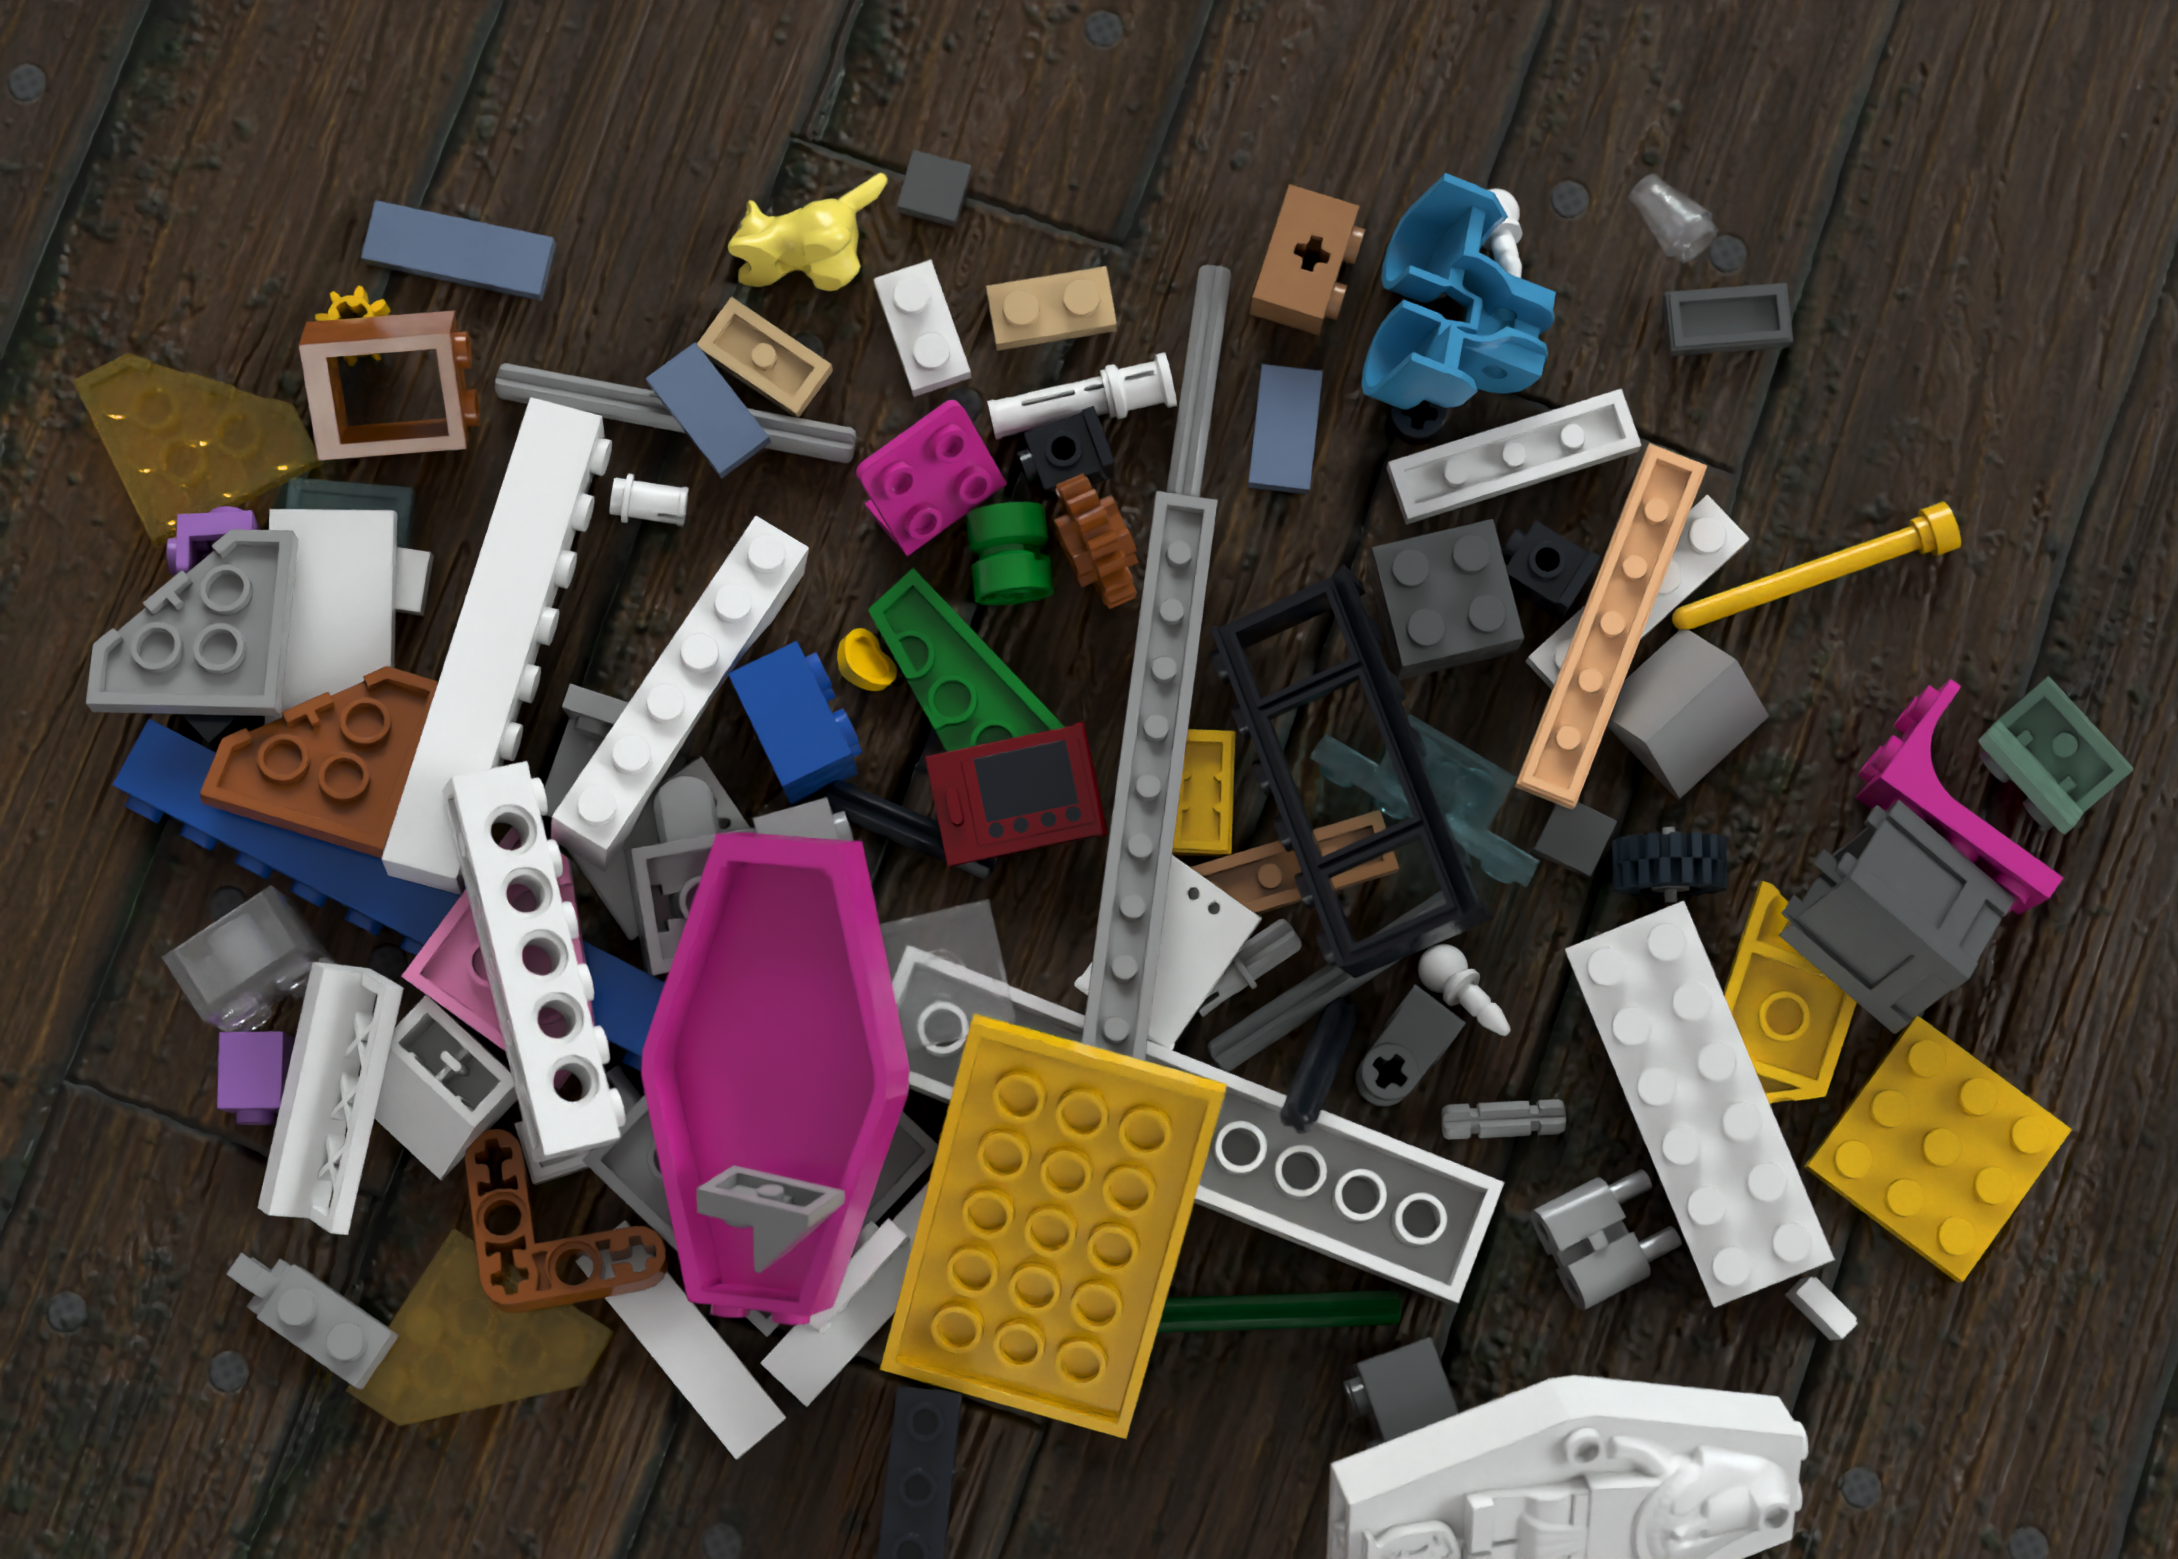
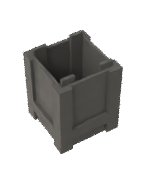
[1779,800,2015,1034]

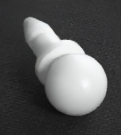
[1483,189,1522,278]
[1418,944,1510,1036]

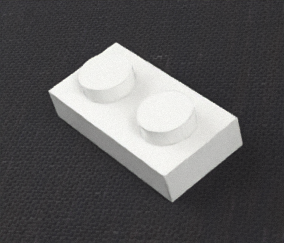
[873,260,971,397]

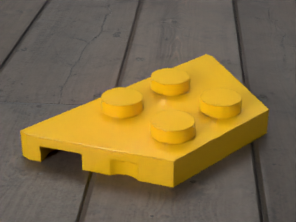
[1723,881,1857,1104]

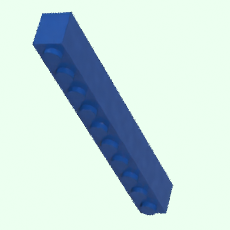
[112,719,665,1072]

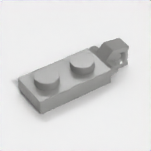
[227,1253,399,1390]

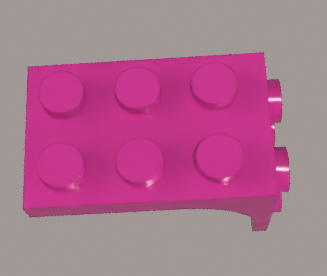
[1855,679,2063,915]

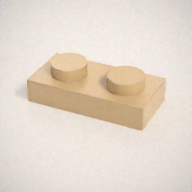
[986,266,1117,351]
[697,297,833,418]

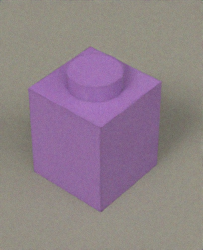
[217,1032,295,1125]

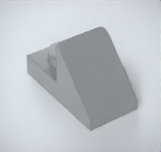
[697,1165,845,1273]

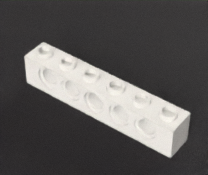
[442,761,625,1163]

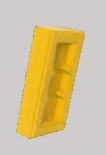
[1172,729,1235,857]

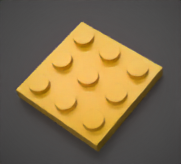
[1803,1015,2072,1283]

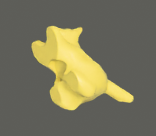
[728,173,887,291]

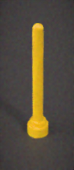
[1672,502,1961,630]

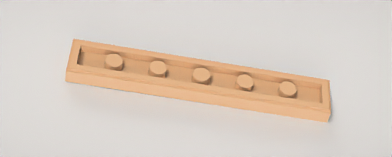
[1514,443,1707,810]

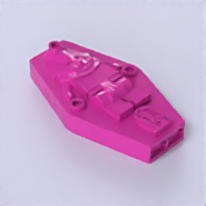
[641,832,910,1325]

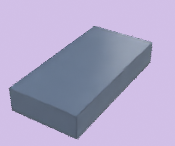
[646,342,771,479]
[1248,364,1323,495]

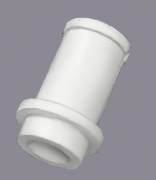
[610,473,689,527]

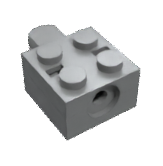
[624,776,757,975]

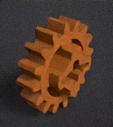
[1053,473,1138,609]

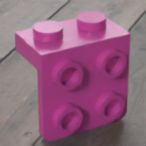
[856,400,1007,556]

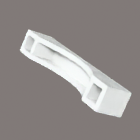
[551,516,809,872]

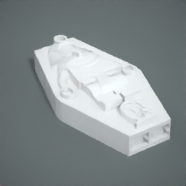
[1327,1375,1808,1559]

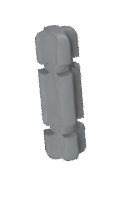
[1441,1099,1566,1140]

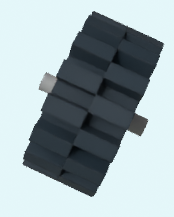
[1612,827,1728,903]

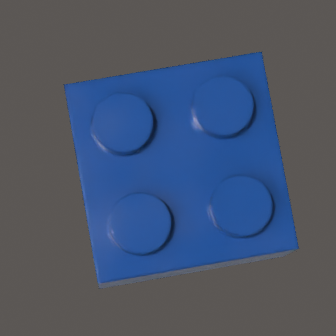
[728,641,863,806]

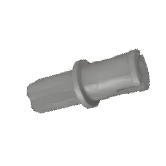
[1198,919,1302,1017]

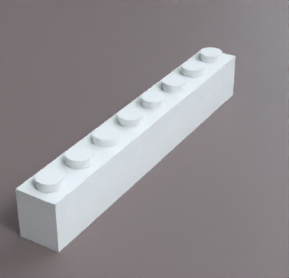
[382,397,612,895]

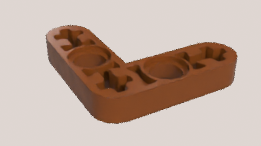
[465,1129,669,1313]

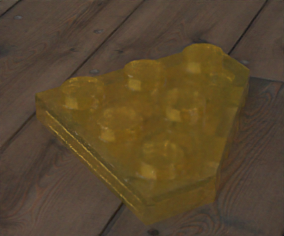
[72,353,324,546]
[347,1228,615,1426]

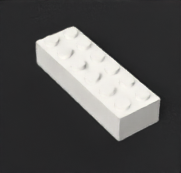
[1565,901,1835,1307]

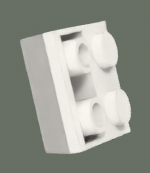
[374,995,518,1180]

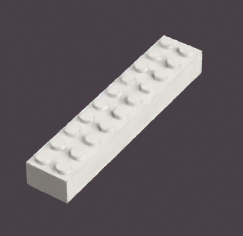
[892,946,1504,1305]

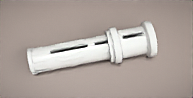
[987,352,1177,440]

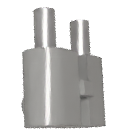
[1531,1169,1681,1311]

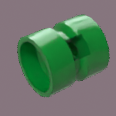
[966,502,1054,606]

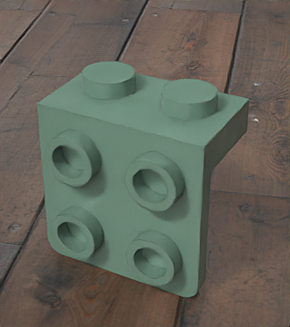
[1978,676,2134,834]

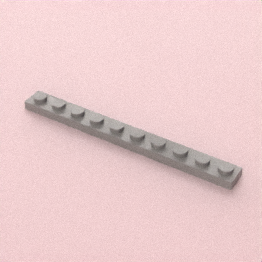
[1081,491,1218,1061]

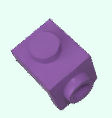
[167,506,261,575]

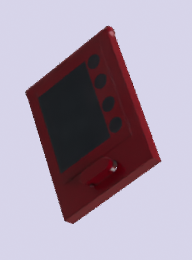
[925,722,1108,867]

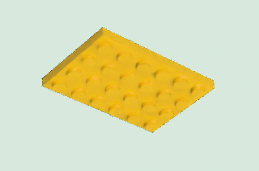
[880,1014,1227,1439]

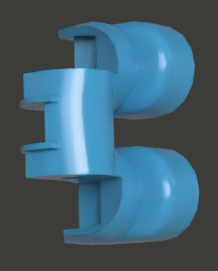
[1362,173,1556,409]

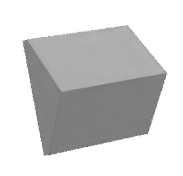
[1607,629,1769,800]

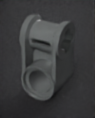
[1355,985,1466,1107]

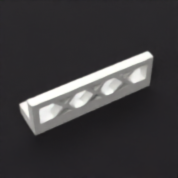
[258,962,403,1235]

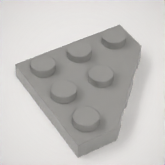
[86,529,299,716]

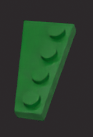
[868,568,1064,752]

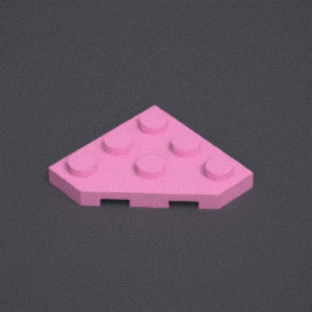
[401,826,596,1090]

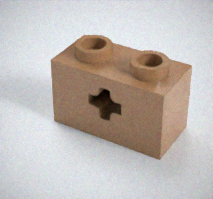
[1250,184,1366,336]

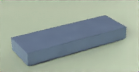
[361,200,556,301]

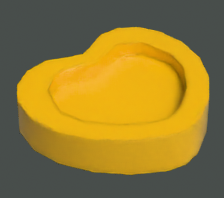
[837,628,897,691]

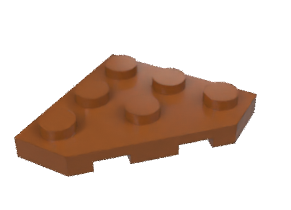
[200,666,438,858]

